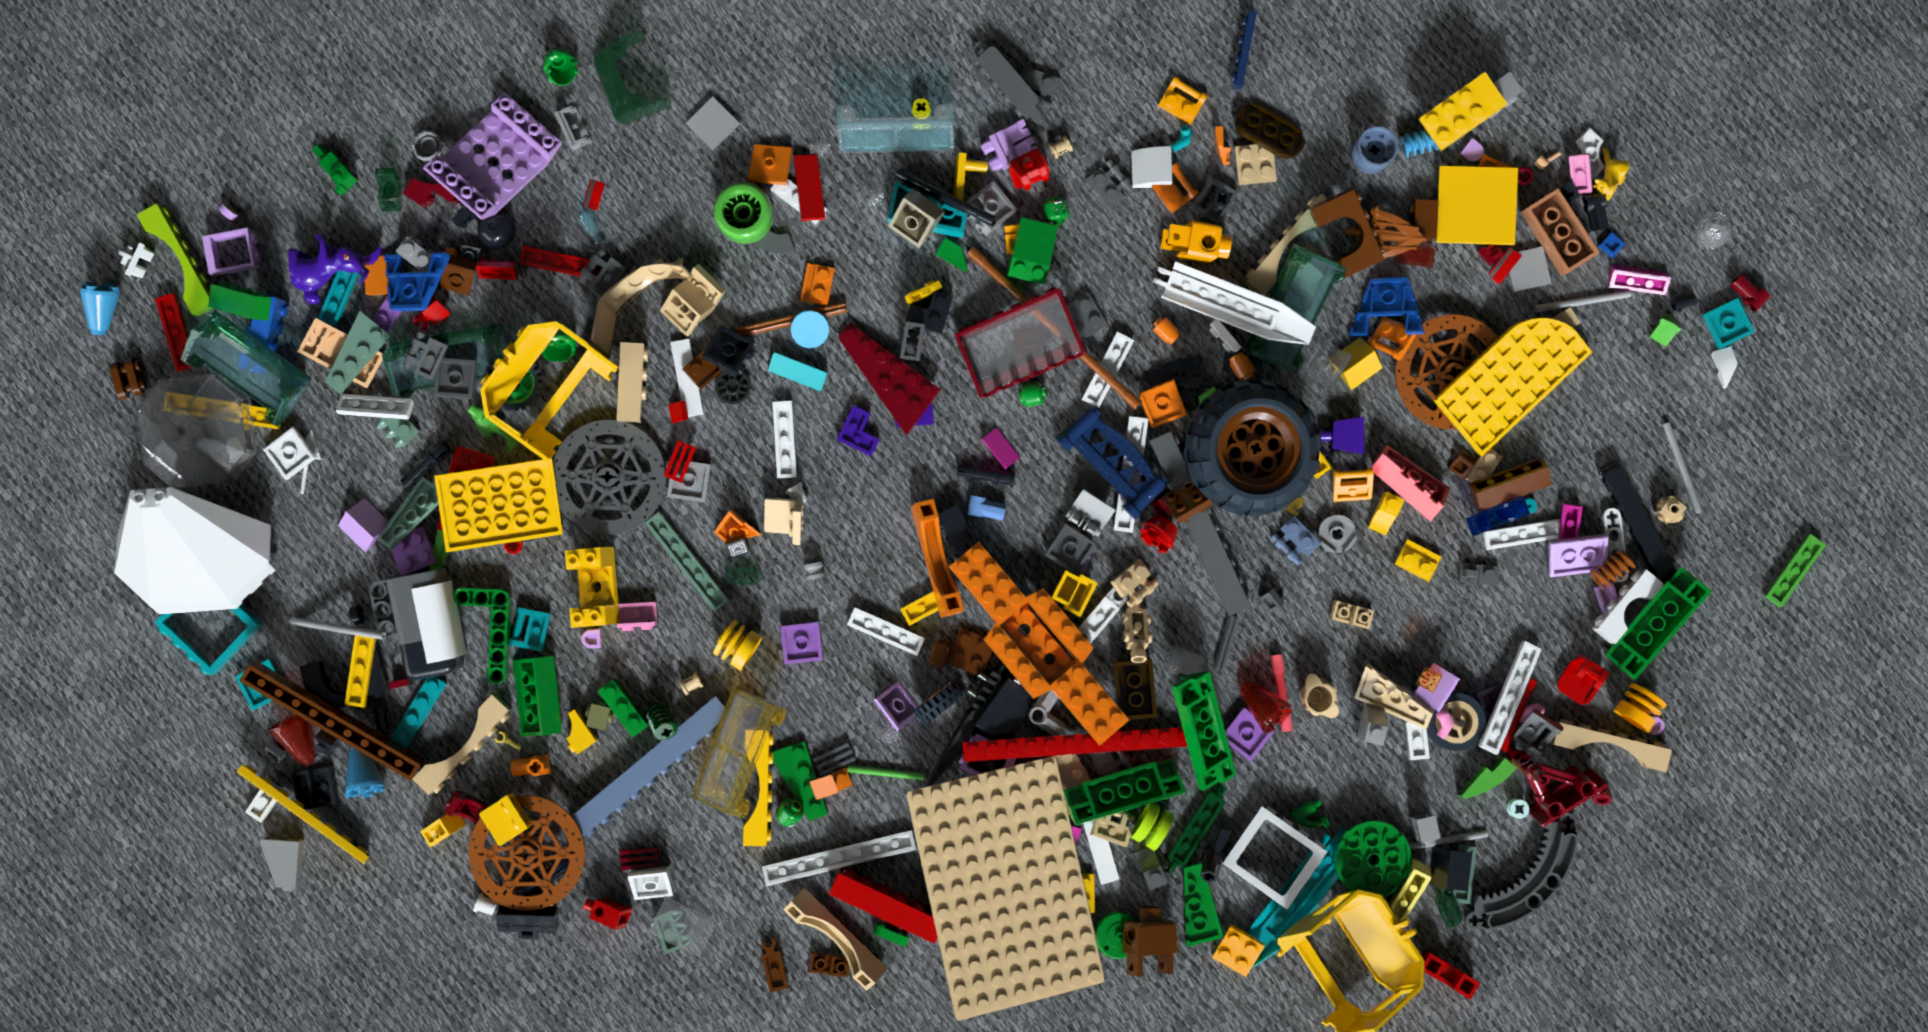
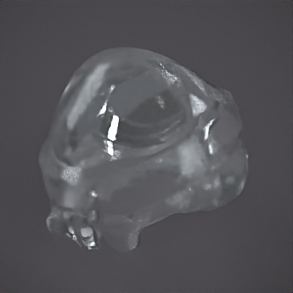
[1695,212,1731,250]

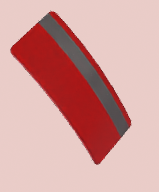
[583,179,605,211]
[1489,247,1522,285]

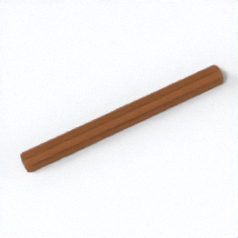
[735,302,847,337]

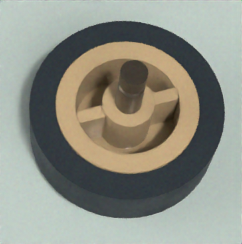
[1426,692,1486,751]

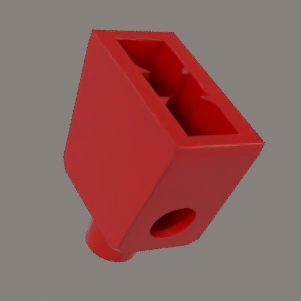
[583,897,633,930]

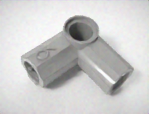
[1027,690,1066,736]

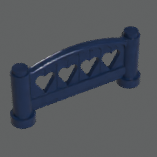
[1055,406,1168,520]

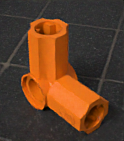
[510,754,551,776]

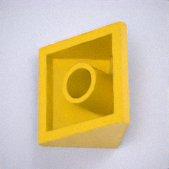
[1329,337,1382,390]

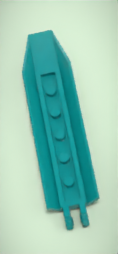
[1248,827,1346,969]

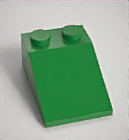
[1007,217,1058,285]

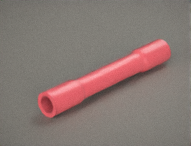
[1271,654,1293,732]

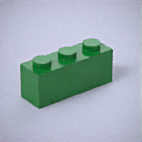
[598,679,649,737]

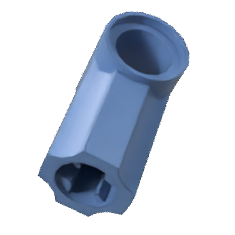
[966,495,1006,521]

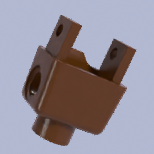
[1122,906,1178,977]

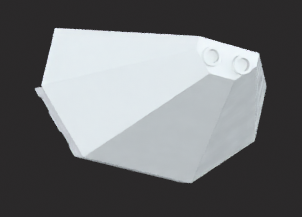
[114,487,275,614]

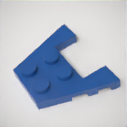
[384,253,450,311]
[1349,277,1425,337]

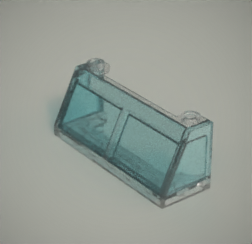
[837,104,954,154]

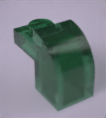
[375,167,403,212]

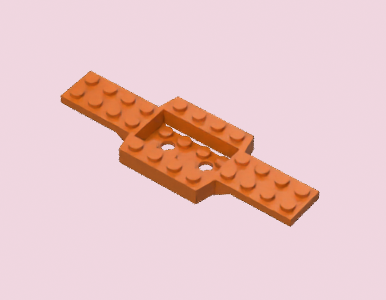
[949,542,1129,745]

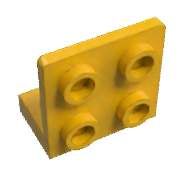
[479,793,532,846]

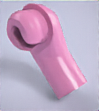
[1436,709,1453,739]

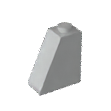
[1356,703,1388,746]
[260,837,304,891]

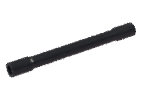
[896,168,997,227]

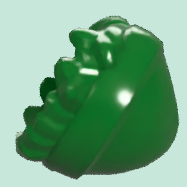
[543,47,579,86]
[542,329,577,362]

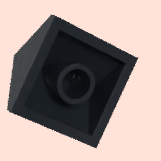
[1429,846,1473,891]

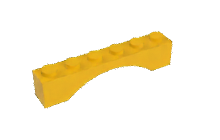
[743,728,774,846]

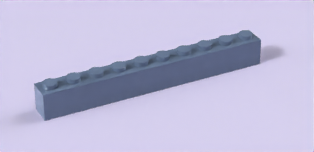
[572,695,732,837]

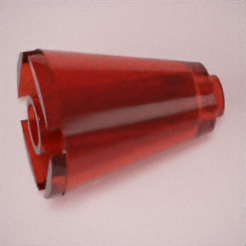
[1240,681,1292,734]
[268,713,317,766]

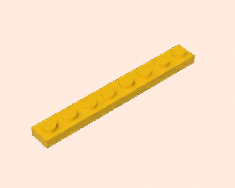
[237,765,369,864]

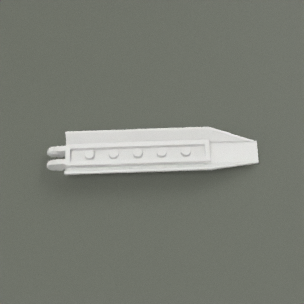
[1153,261,1316,345]

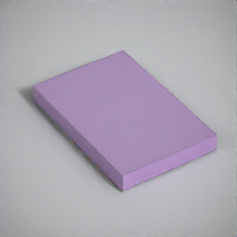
[1548,534,1608,577]

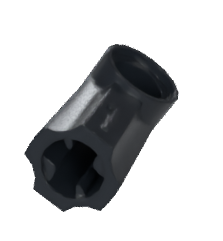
[1582,192,1609,232]

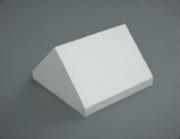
[628,866,673,900]

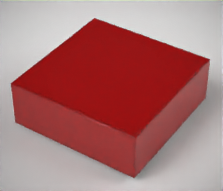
[668,401,689,424]

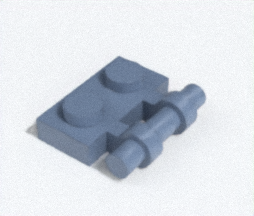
[1271,516,1322,566]

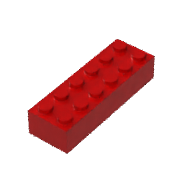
[829,867,938,944]

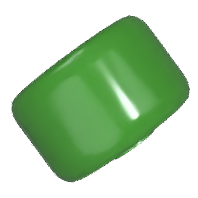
[714,182,774,244]

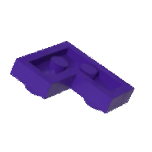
[837,405,880,457]

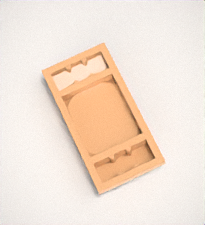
[297,318,385,388]

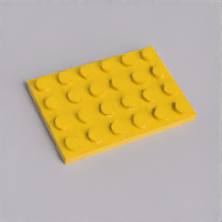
[434,458,563,552]

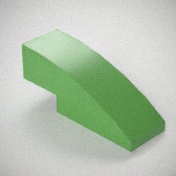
[1457,757,1517,799]

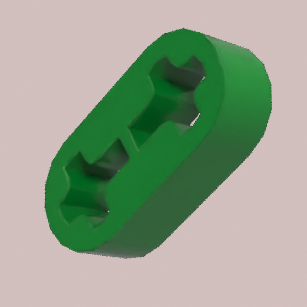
[873,923,910,947]

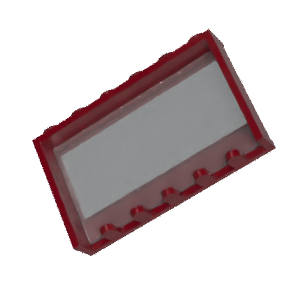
[954,287,1089,399]

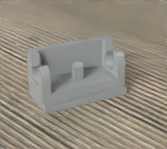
[554,106,592,150]

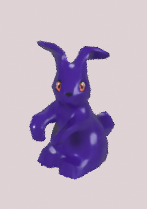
[288,234,382,305]

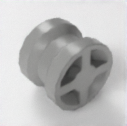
[804,562,825,580]

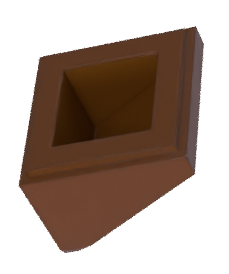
[1448,450,1476,479]

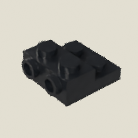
[702,325,756,379]

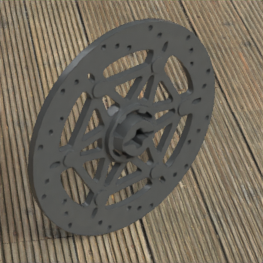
[553,420,666,535]

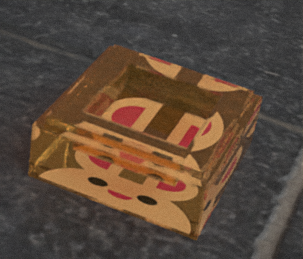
[1416,667,1442,693]

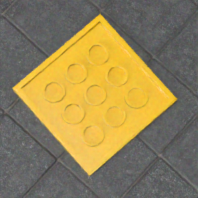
[1436,166,1518,245]

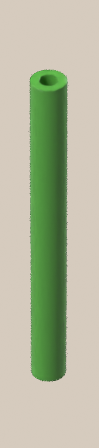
[847,765,924,781]

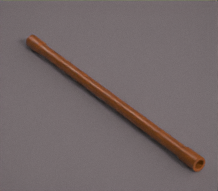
[967,246,1143,410]

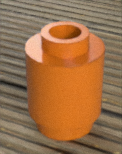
[1153,317,1181,345]
[1229,352,1256,380]

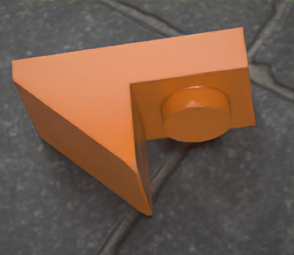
[809,767,852,800]

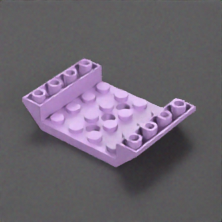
[423,92,562,220]

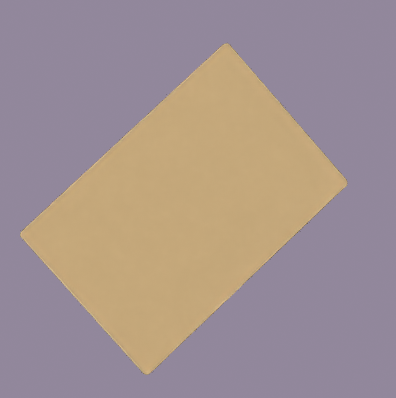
[906,756,1104,1021]

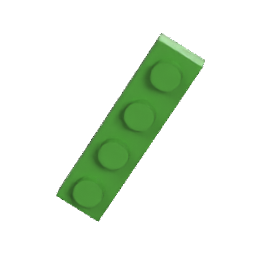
[1764,534,1826,607]

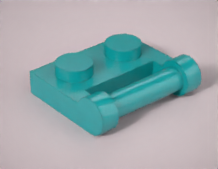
[509,607,551,652]

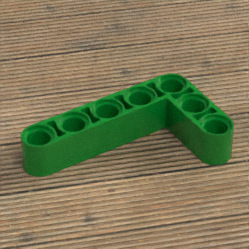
[453,588,512,684]

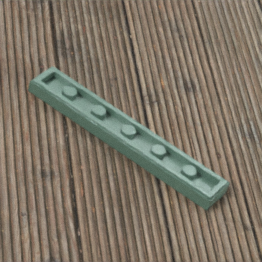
[644,511,730,612]

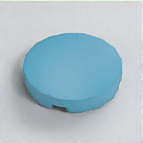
[791,309,829,348]

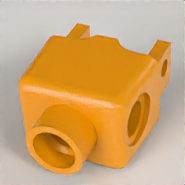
[1160,220,1232,264]

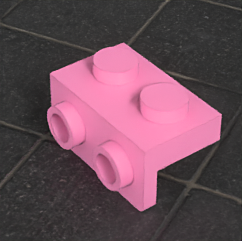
[617,602,658,631]

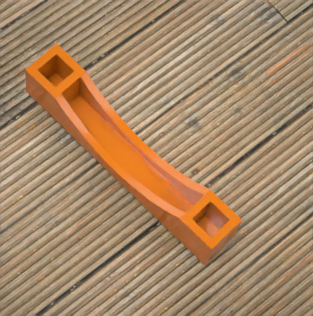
[910,499,964,618]

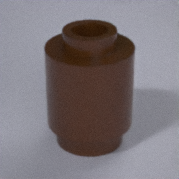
[928,639,952,668]

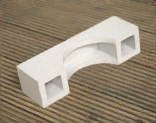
[1592,570,1665,644]

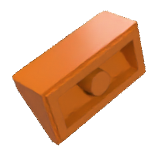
[364,256,389,296]

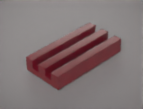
[619,847,660,870]

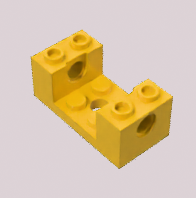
[565,547,620,628]

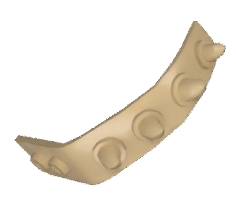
[591,258,692,356]

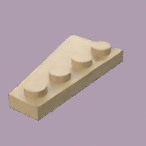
[1355,663,1434,730]

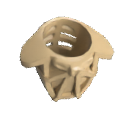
[1299,673,1339,718]

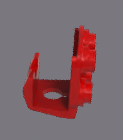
[1008,148,1049,191]
[1557,654,1610,705]

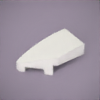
[1711,346,1738,389]

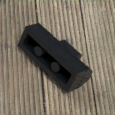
[496,905,558,940]

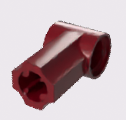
[1730,273,1770,312]

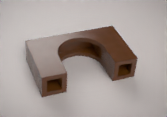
[1308,188,1385,279]

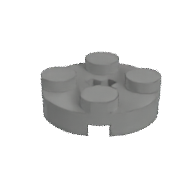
[1317,515,1356,553]

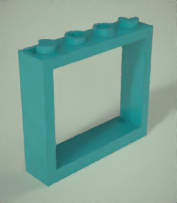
[154,604,263,675]

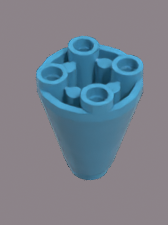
[80,281,121,335]
[345,746,385,798]

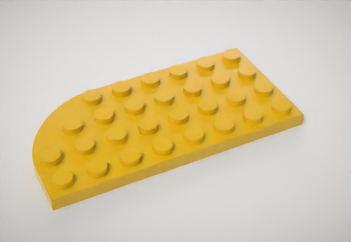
[1433,318,1592,456]

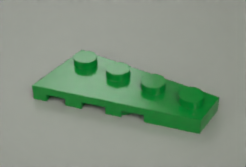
[772,741,828,821]
[1184,862,1224,947]

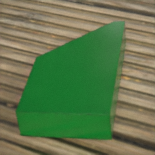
[936,238,967,273]

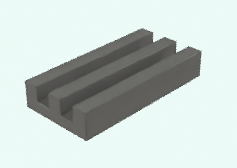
[813,742,856,776]

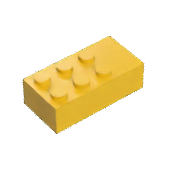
[1419,72,1507,151]

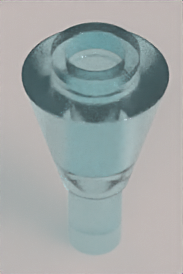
[577,211,604,246]

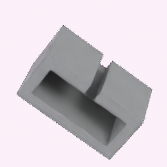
[1409,813,1441,845]

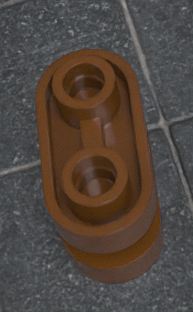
[109,357,147,400]

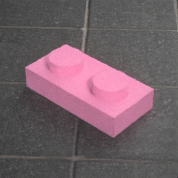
[1569,153,1593,193]

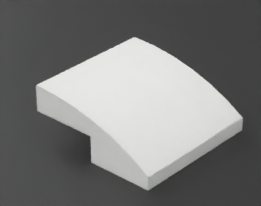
[1131,146,1172,188]

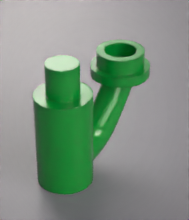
[1290,798,1330,829]

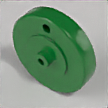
[1094,911,1134,959]

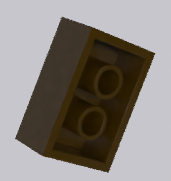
[1112,658,1157,719]

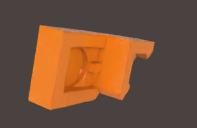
[1214,126,1231,165]

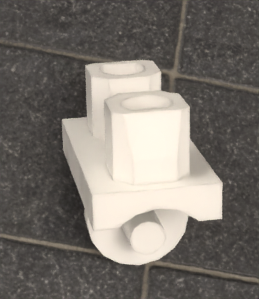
[118,243,154,278]

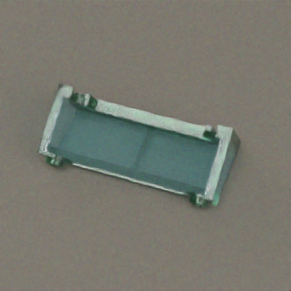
[1245,243,1347,373]
[180,310,312,427]
[382,323,506,399]

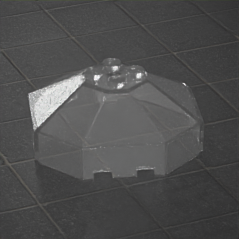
[136,374,257,488]

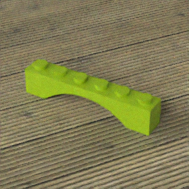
[137,203,213,317]

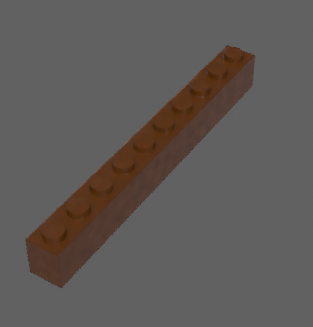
[239,660,424,781]

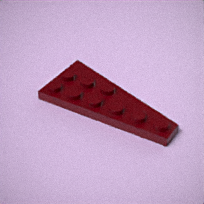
[838,323,941,436]

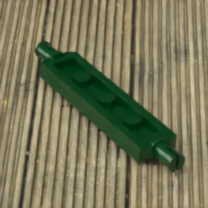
[1165,784,1228,876]

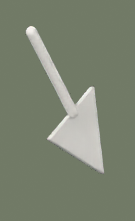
[300,430,321,494]

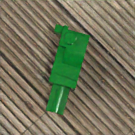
[312,143,358,196]

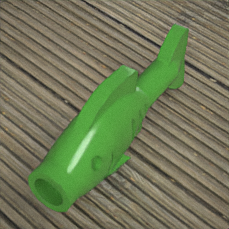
[468,403,519,452]

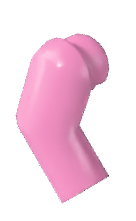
[1519,703,1545,723]

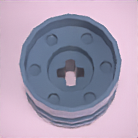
[1351,126,1398,174]

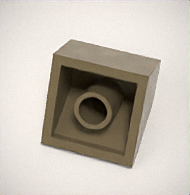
[888,189,945,248]

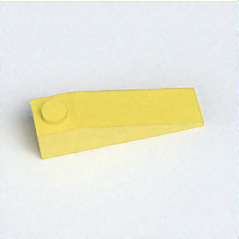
[1388,859,1432,921]

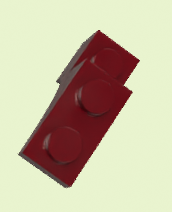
[402,178,461,209]

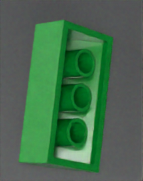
[513,656,562,737]

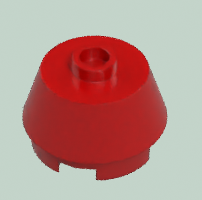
[1139,515,1178,553]

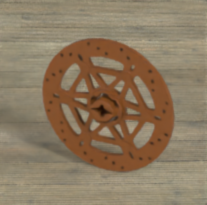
[1395,314,1498,430]
[468,795,585,911]

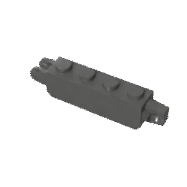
[971,40,1045,126]

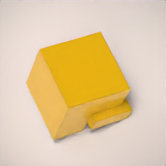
[1051,570,1098,617]

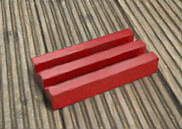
[664,440,696,483]

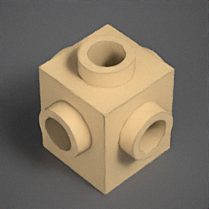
[1653,495,1687,524]

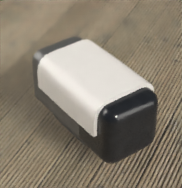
[369,568,467,680]

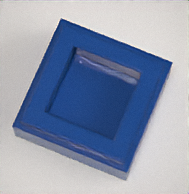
[1598,231,1626,258]

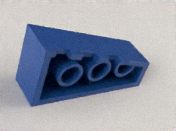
[238,294,289,375]

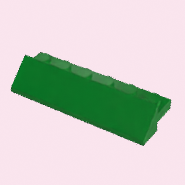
[1605,567,1712,680]
[1171,671,1237,791]
[1063,758,1186,825]

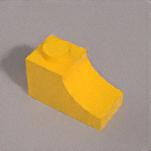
[1368,492,1404,535]
[566,708,599,754]
[420,814,466,848]

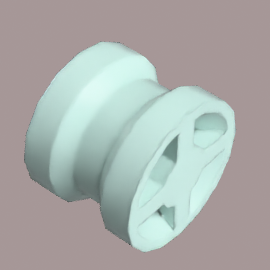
[1507,798,1529,819]

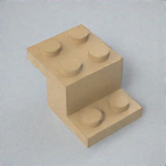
[660,264,726,337]

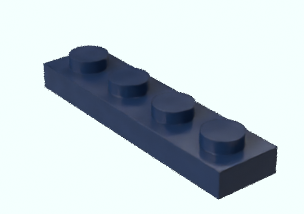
[1231,10,1257,90]

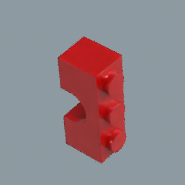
[1421,949,1480,1000]

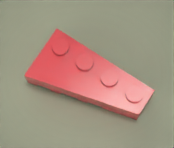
[1371,445,1450,522]

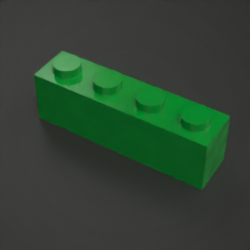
[208,281,272,321]

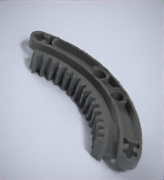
[1464,813,1579,930]

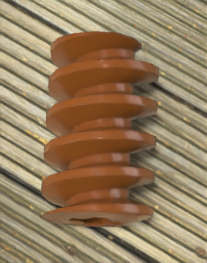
[1590,550,1636,590]

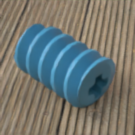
[1400,129,1439,158]

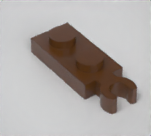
[761,937,789,993]

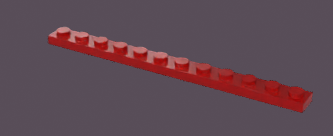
[962,727,1188,762]

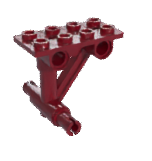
[1505,745,1608,827]

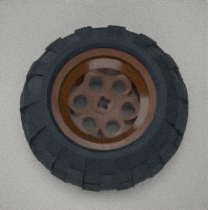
[1184,379,1322,516]

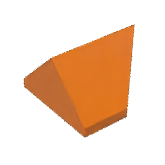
[714,509,761,542]

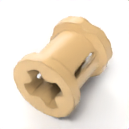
[1048,136,1073,159]
[679,672,704,695]

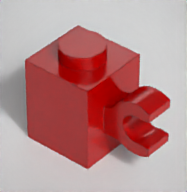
[412,294,451,330]

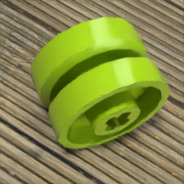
[1130,803,1175,851]

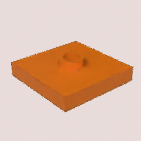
[748,144,792,185]
[1138,378,1188,428]

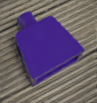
[1319,417,1364,455]

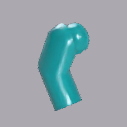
[1170,125,1192,152]

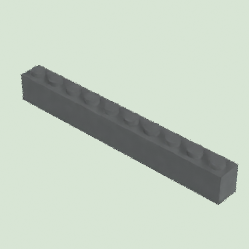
[1148,431,1251,616]

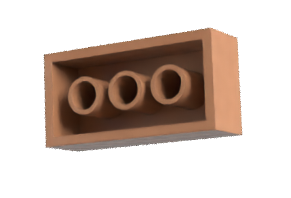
[1520,189,1600,277]

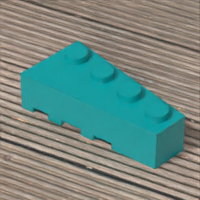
[888,181,967,238]

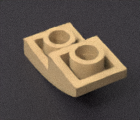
[1329,600,1374,629]

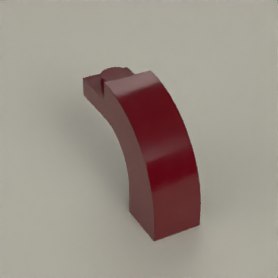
[444,790,490,831]

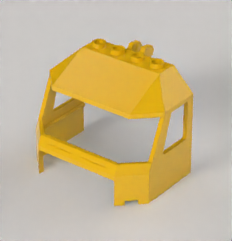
[480,321,619,462]
[1278,890,1425,1032]

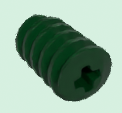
[644,702,678,740]

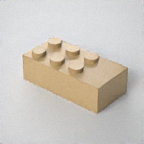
[617,342,648,423]

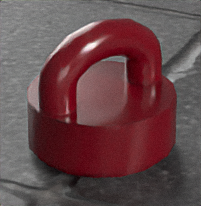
[1592,787,1612,805]

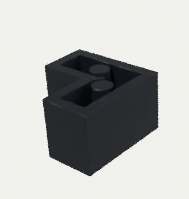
[905,291,953,336]

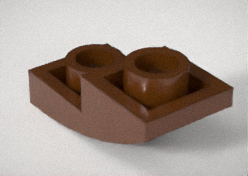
[807,952,850,977]

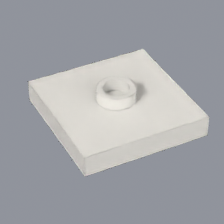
[263,426,318,480]

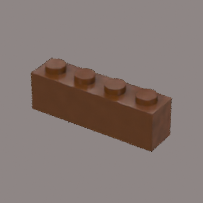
[1469,457,1552,511]

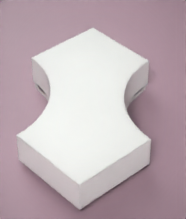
[1576,127,1605,180]

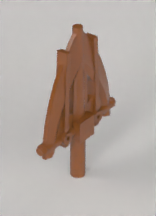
[1344,206,1427,258]

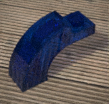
[1466,496,1530,536]

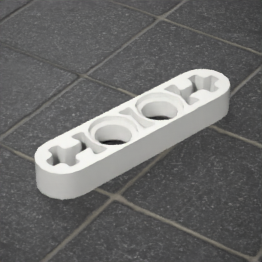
[1601,508,1629,582]

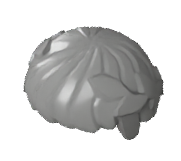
[412,130,443,161]

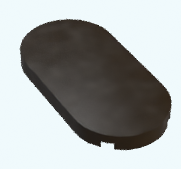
[1233,103,1305,159]

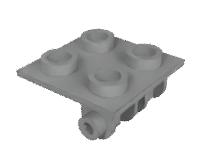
[1065,489,1116,537]

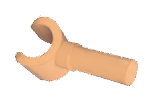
[1534,151,1561,169]

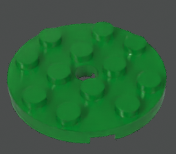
[1334,820,1412,897]

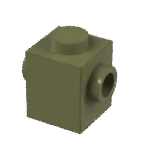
[585,700,615,730]

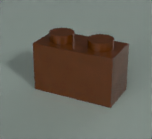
[1408,199,1439,241]

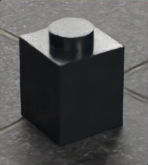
[313,729,341,756]

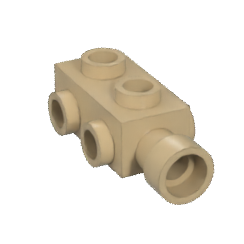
[1122,605,1152,663]

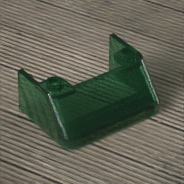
[593,30,672,125]

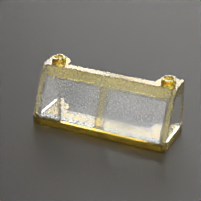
[691,688,788,819]

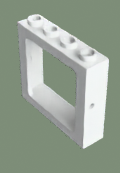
[1223,806,1327,909]

